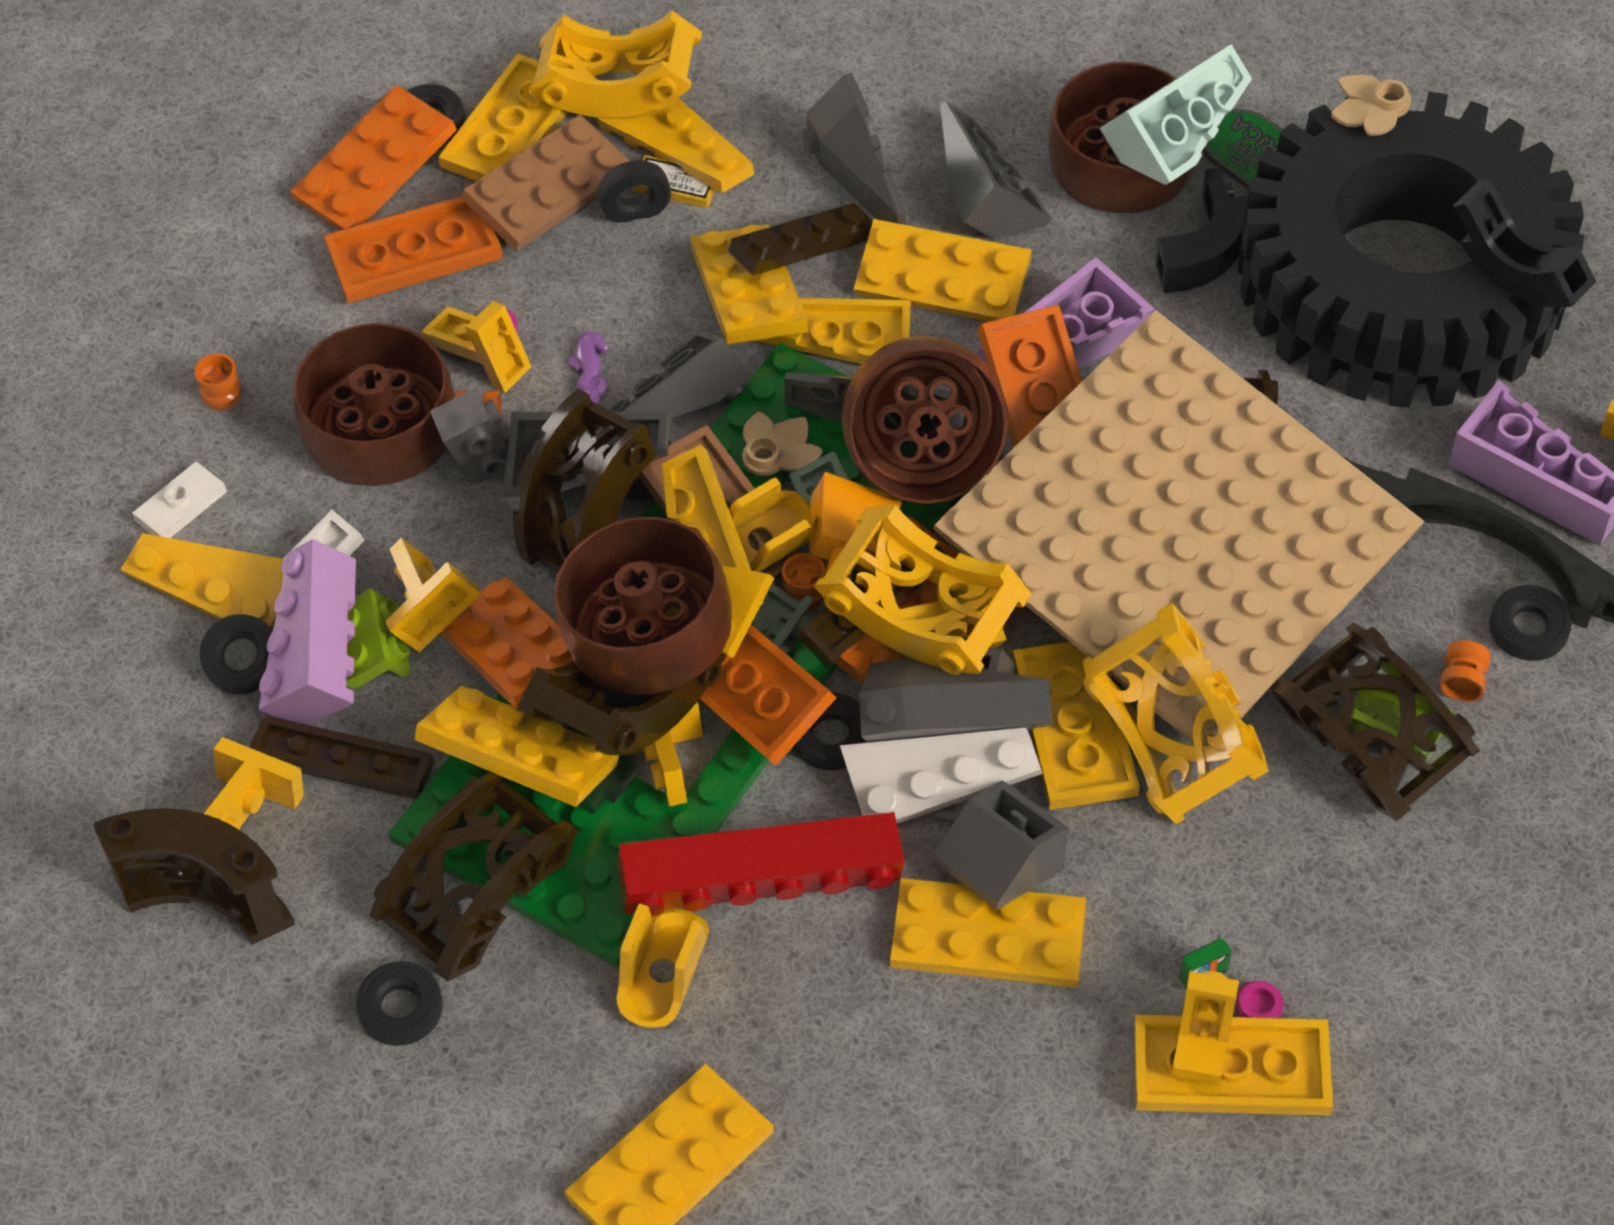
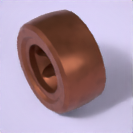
[1048,62,1194,213]
[293,323,455,486]
[842,336,1008,504]
[554,517,732,695]

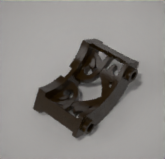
[513,389,656,573]
[517,616,725,755]
[1270,622,1480,821]
[369,772,578,982]
[93,808,295,945]

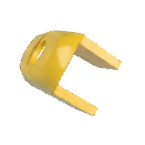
[729,477,811,572]
[616,903,709,1028]

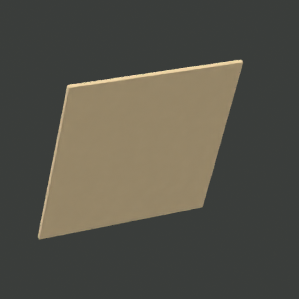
[934,310,1425,746]

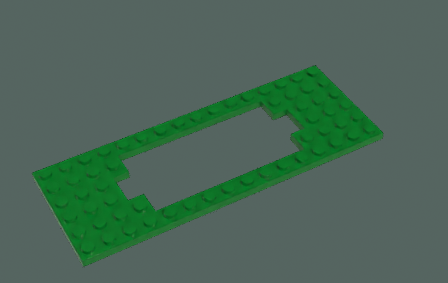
[388,343,963,968]

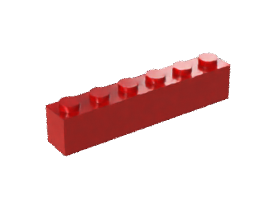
[617,812,905,916]

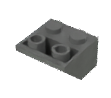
[932,780,1068,910]

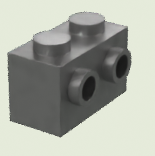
[430,388,510,484]

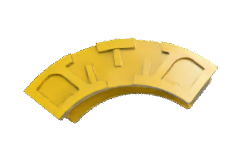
[529,10,703,118]
[814,505,1031,675]
[1083,603,1269,824]

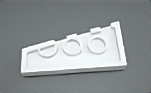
[840,727,1043,824]

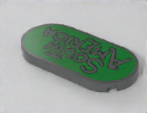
[1203,109,1283,190]

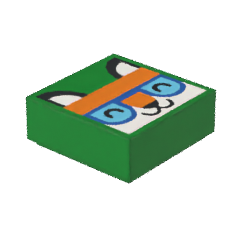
[1179,938,1232,990]

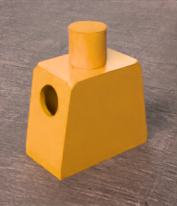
[809,472,903,580]

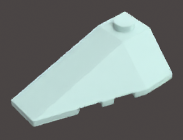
[1100,44,1252,185]

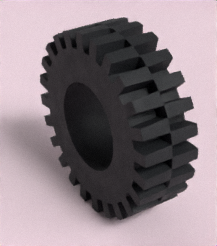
[1238,92,1584,407]

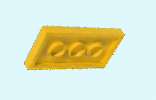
[438,53,569,181]
[853,219,1032,322]
[690,224,808,345]
[1012,642,1140,810]
[414,685,619,807]
[890,878,1086,988]
[1134,1015,1333,1116]
[564,1064,774,1225]

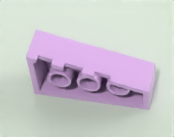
[978,257,1156,368]
[1448,380,1614,546]
[258,539,356,725]

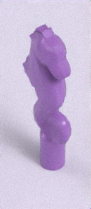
[568,330,609,404]

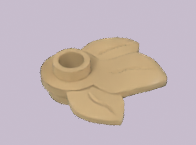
[1331,75,1411,136]
[742,412,823,476]

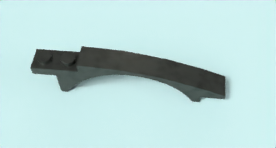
[1343,457,1614,629]

